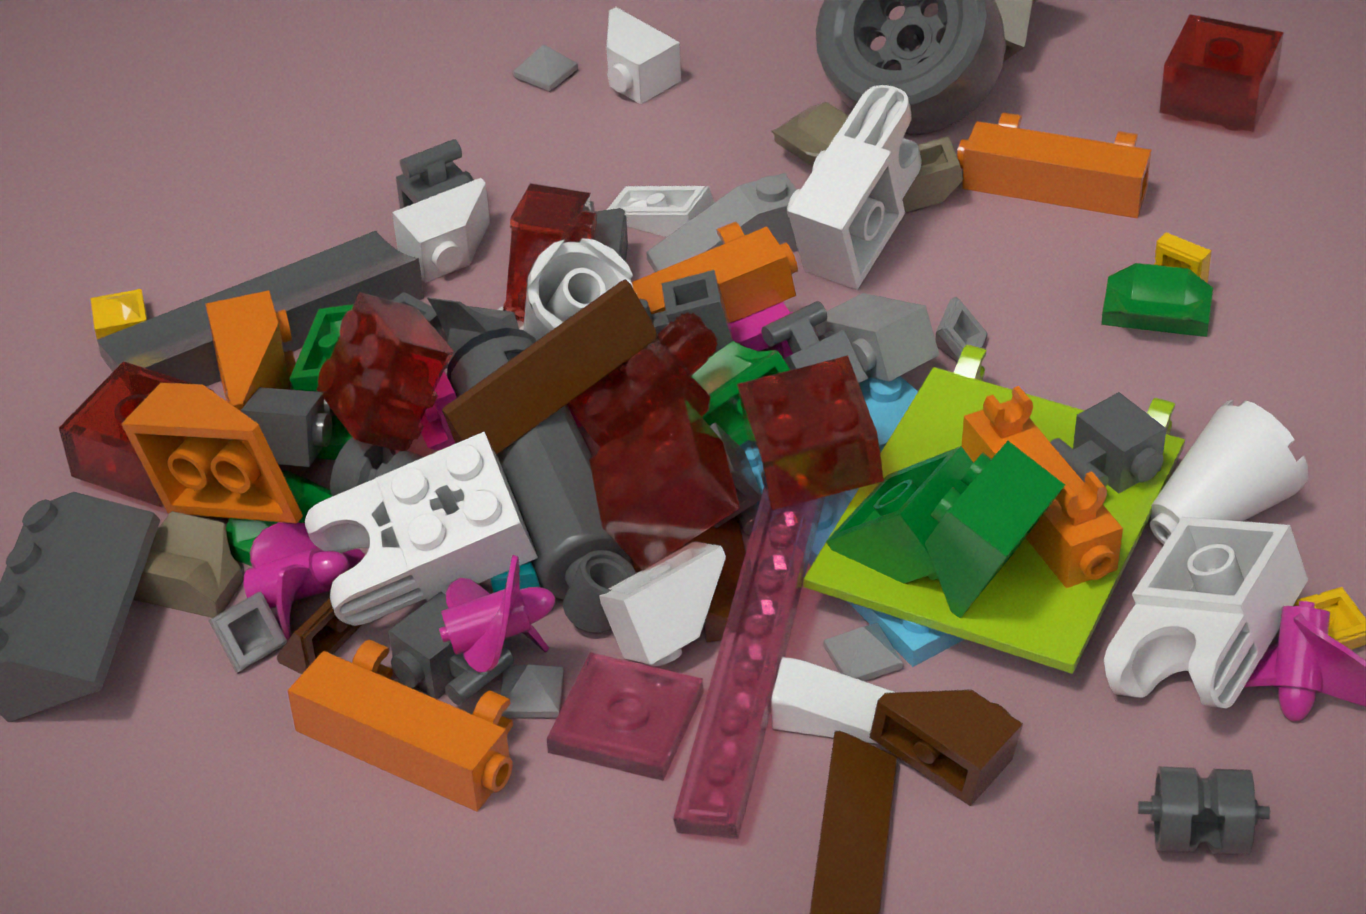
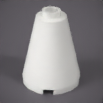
[524,238,637,341]
[1150,400,1308,544]

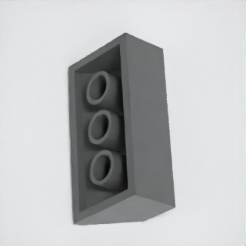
[0,492,160,722]

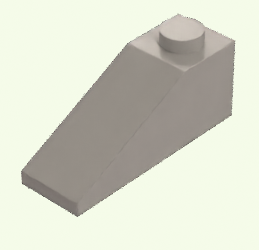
[647,173,798,272]

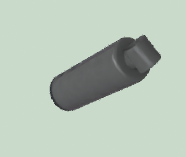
[447,328,636,633]

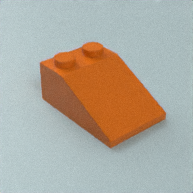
[205,290,296,411]
[122,383,303,523]

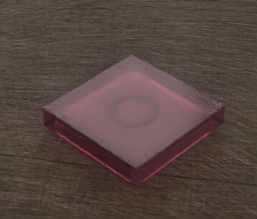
[546,652,704,781]

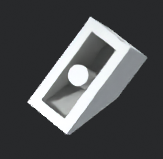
[606,7,681,105]
[392,178,490,283]
[599,542,726,667]

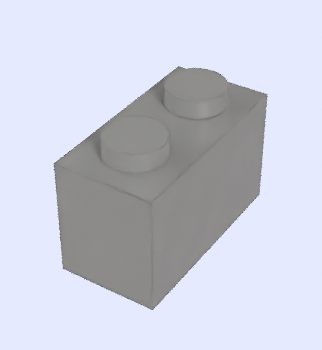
[815,293,939,382]

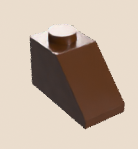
[869,690,1023,806]

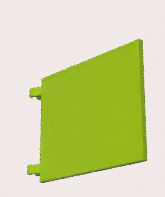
[803,345,1185,674]

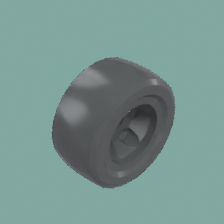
[816,0,1006,135]

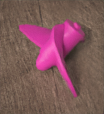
[243,522,365,641]
[439,555,555,672]
[1244,601,1366,721]

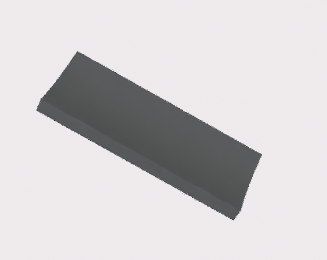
[97,231,424,407]

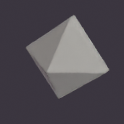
[513,44,578,92]
[935,296,988,362]
[208,592,287,672]
[824,623,903,681]
[500,664,564,718]

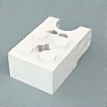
[787,85,921,290]
[305,432,538,626]
[1104,517,1308,709]

